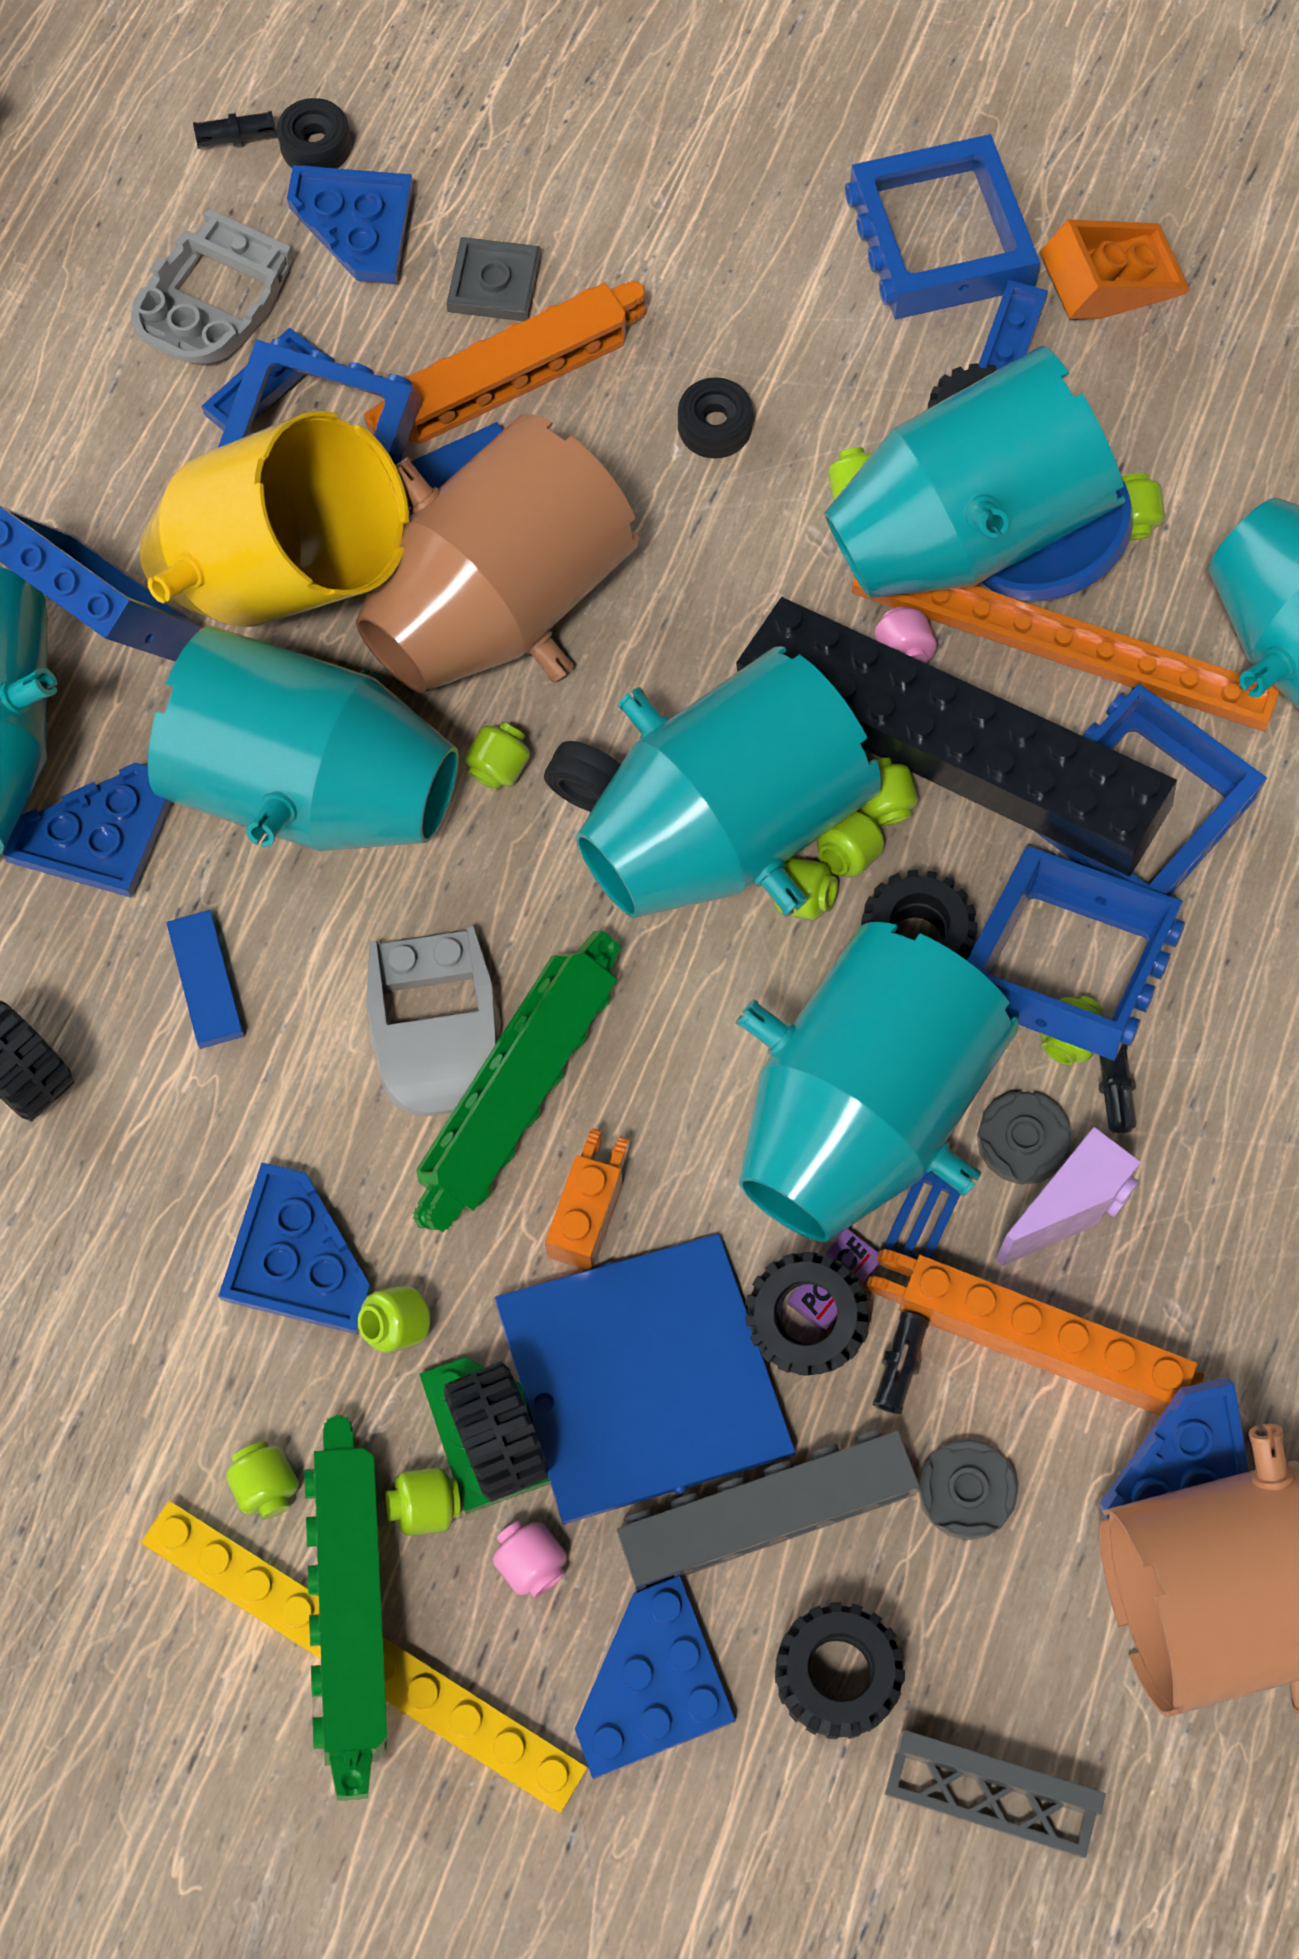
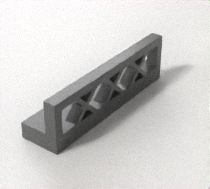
[884,1730,1106,1858]

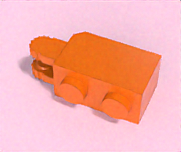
[545,1128,630,1270]

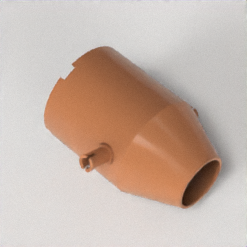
[356,414,639,693]
[1099,1424,1299,1717]

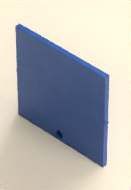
[495,1234,795,1525]

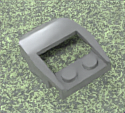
[131,209,292,364]
[366,926,503,1116]

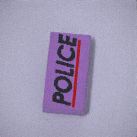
[787,1229,880,1333]

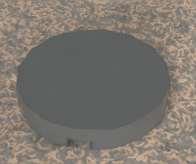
[977,1092,1071,1185]
[918,1439,1018,1540]

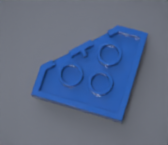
[287,165,413,284]
[3,763,171,898]
[218,1162,372,1335]
[1100,1377,1249,1520]
[575,1576,736,1780]

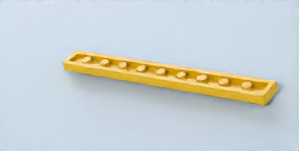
[140,1501,588,1814]

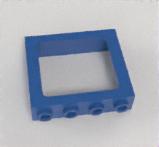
[845,134,1040,320]
[218,339,422,466]
[0,506,201,662]
[1036,683,1267,896]
[967,846,1185,1061]

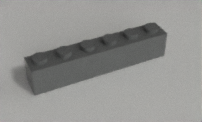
[617,1428,920,1592]

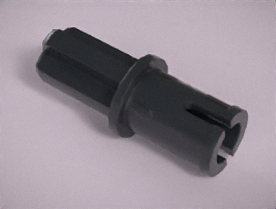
[1098,1044,1137,1133]

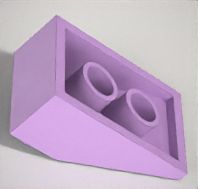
[995,1127,1141,1266]

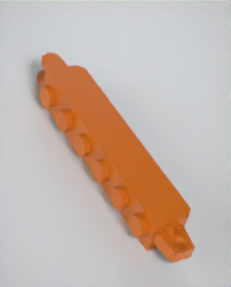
[364,280,646,444]
[866,1249,1205,1416]

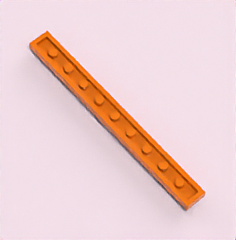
[851,578,1279,732]

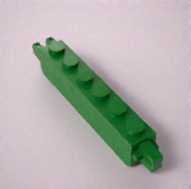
[412,931,621,1232]
[304,1414,387,1801]

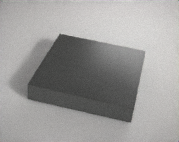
[446,237,541,321]

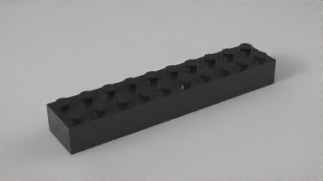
[736,597,1177,877]

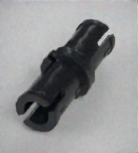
[193,110,276,149]
[872,1312,930,1414]

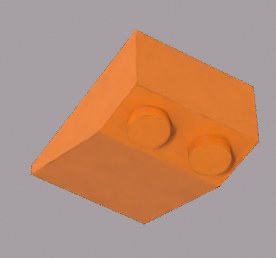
[1040,219,1190,319]

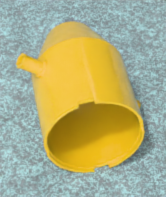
[140,411,409,627]

